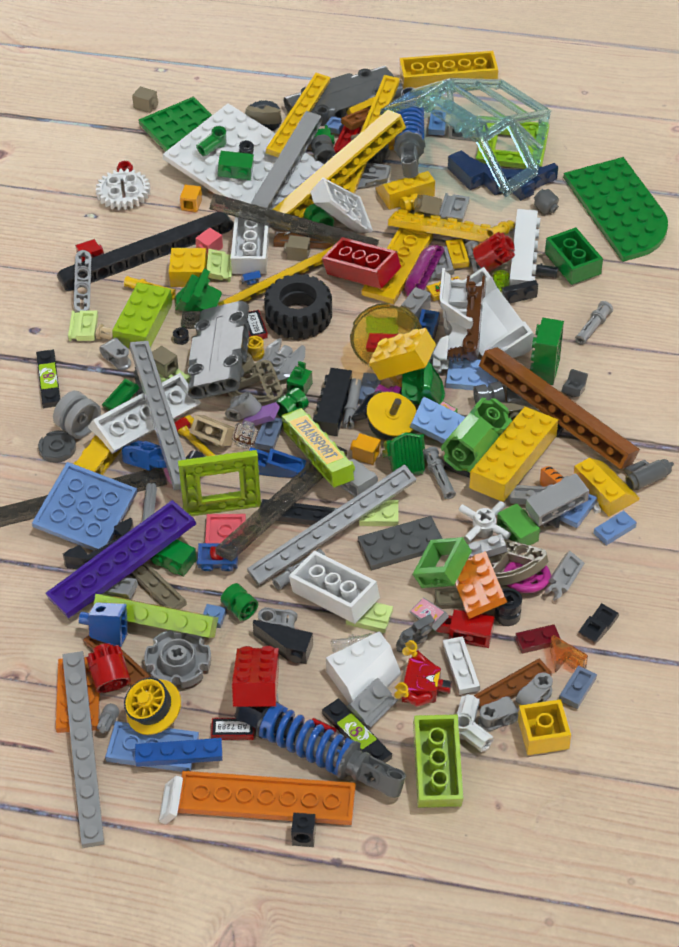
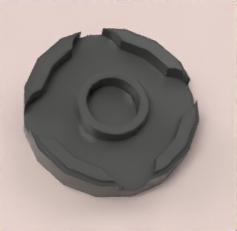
[38,430,76,463]

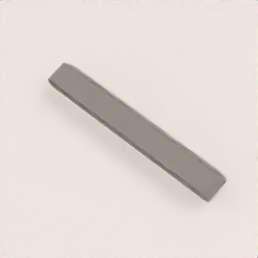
[250,111,322,213]

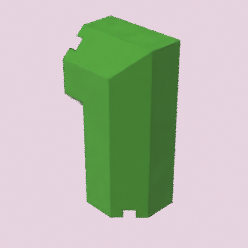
[441,398,512,471]

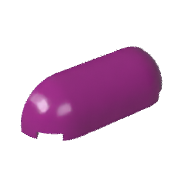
[404,245,445,297]

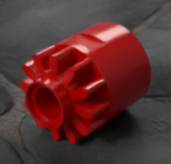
[473,232,515,273]
[86,643,131,693]

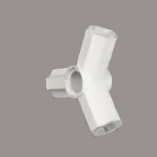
[457,694,494,752]

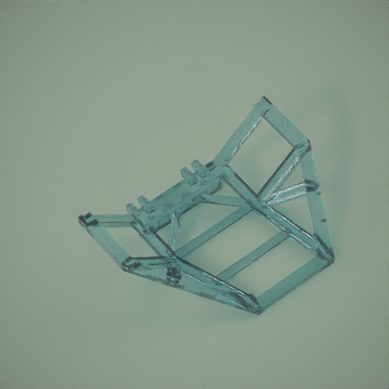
[380,78,551,197]

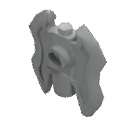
[257,338,306,380]

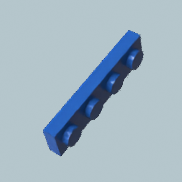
[135,738,223,767]

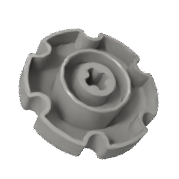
[144,630,211,688]

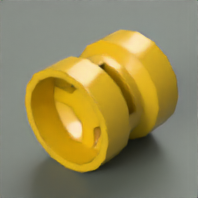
[399,193,418,213]
[247,336,264,361]

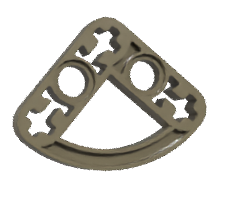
[227,360,285,406]
[489,540,548,586]

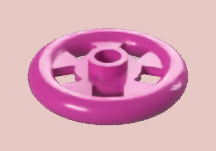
[503,562,551,593]

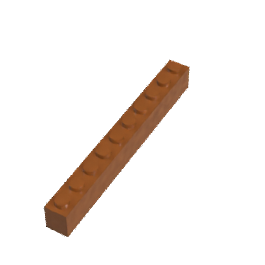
[479,347,640,469]

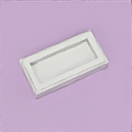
[159,775,183,825]

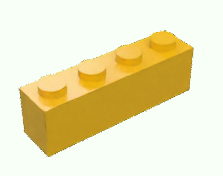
[73,435,122,475]

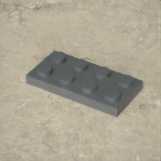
[358,516,443,571]

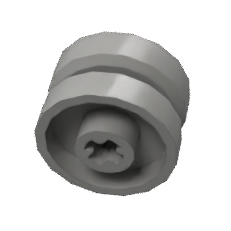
[53,390,101,439]

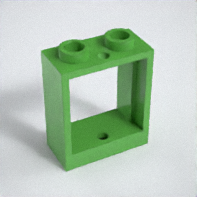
[412,537,472,588]

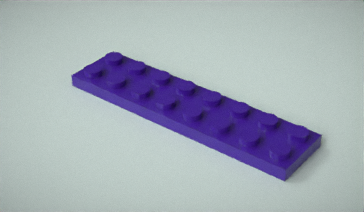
[45,500,196,619]

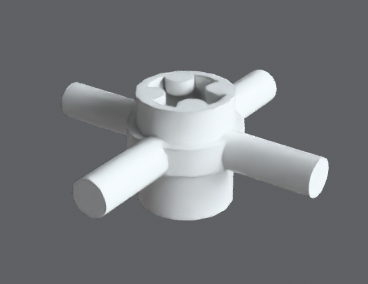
[459,501,511,543]

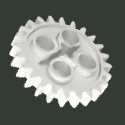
[96,169,150,210]

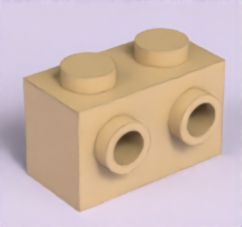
[190,415,236,448]

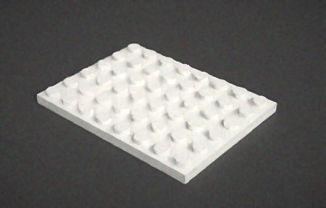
[163,103,324,220]

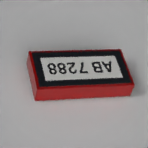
[247,310,268,339]
[211,718,255,740]

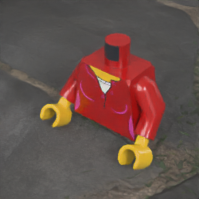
[394,640,452,707]

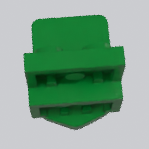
[175,268,222,314]
[401,362,445,407]
[382,432,425,475]

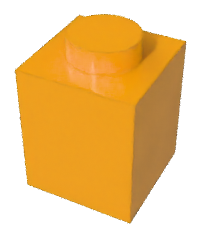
[180,184,202,212]
[350,433,381,465]

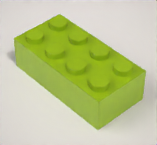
[112,282,172,349]
[413,714,463,808]

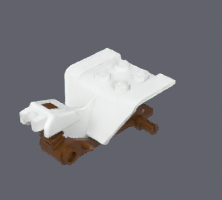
[432,268,486,373]

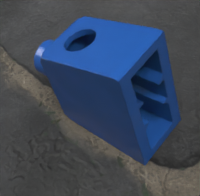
[79,603,127,647]

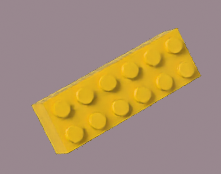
[399,51,498,92]
[469,407,558,502]

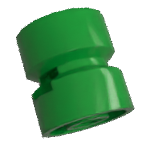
[304,204,334,233]
[274,388,309,419]
[220,583,259,621]

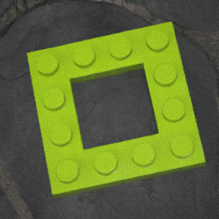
[476,117,549,169]
[178,450,261,516]

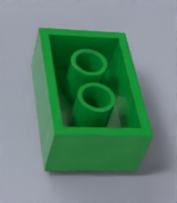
[545,227,603,285]
[530,317,564,385]

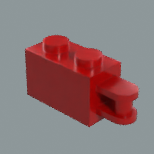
[436,609,494,648]

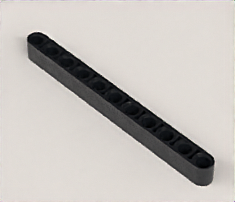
[57,210,234,291]

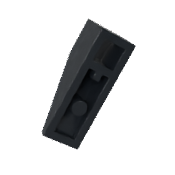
[253,620,313,664]

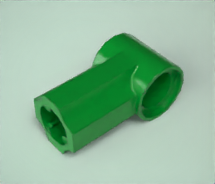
[196,126,227,157]

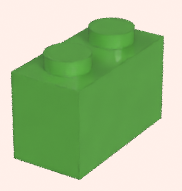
[497,503,540,545]

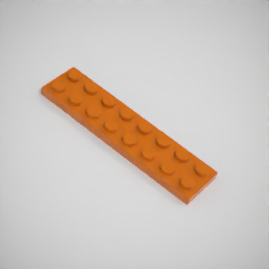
[177,771,356,825]

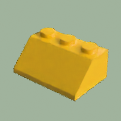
[375,171,435,210]
[574,457,640,517]

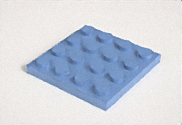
[32,462,137,551]

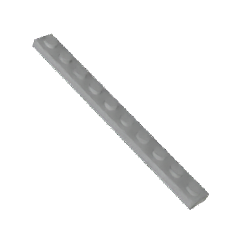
[129,341,186,490]
[247,465,416,586]
[62,651,105,848]

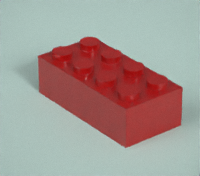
[322,237,402,289]
[232,646,279,707]

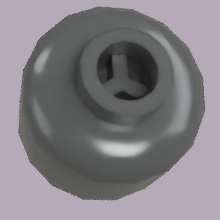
[534,189,559,214]

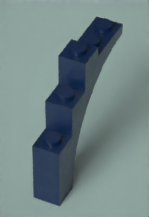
[448,150,558,201]

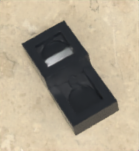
[578,603,619,643]

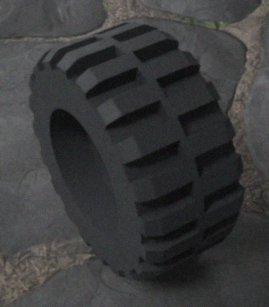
[264,274,332,340]

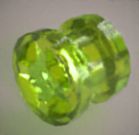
[493,270,510,292]

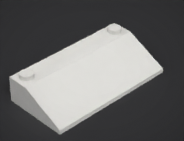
[465,267,535,358]

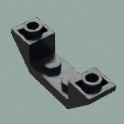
[63,518,134,570]

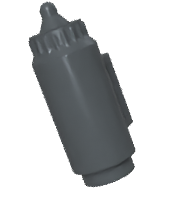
[624,459,674,490]

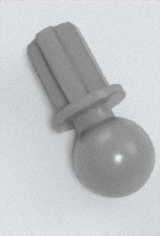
[97,703,119,734]

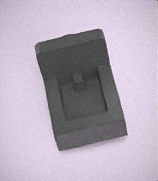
[368,144,390,164]
[561,369,588,397]

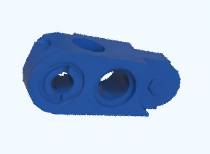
[122,441,167,470]

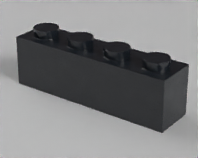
[313,368,352,436]

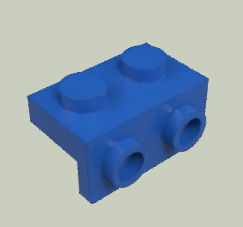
[197,543,238,571]

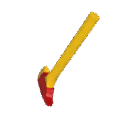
[174,415,225,474]

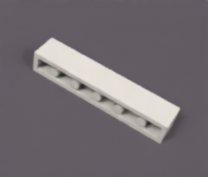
[509,209,540,286]

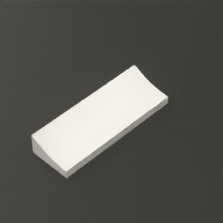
[88,373,201,454]

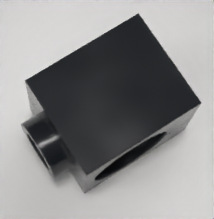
[291,813,316,847]

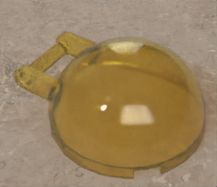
[350,303,422,388]

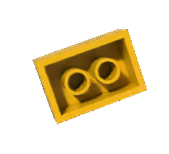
[369,328,436,380]

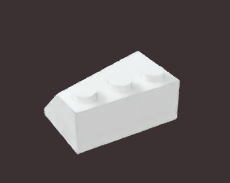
[310,178,373,233]
[326,631,401,704]

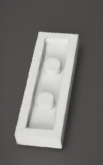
[443,636,480,695]

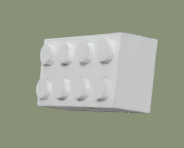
[231,212,270,274]
[289,551,380,624]

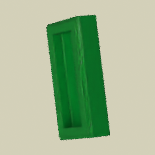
[102,378,140,411]

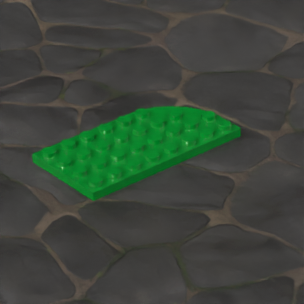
[138,96,212,152]
[563,157,668,262]

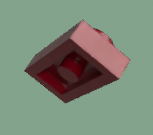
[515,624,561,654]

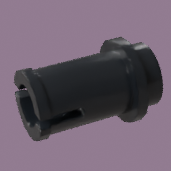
[535,263,558,278]

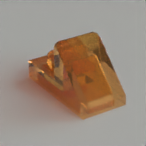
[550,635,588,673]

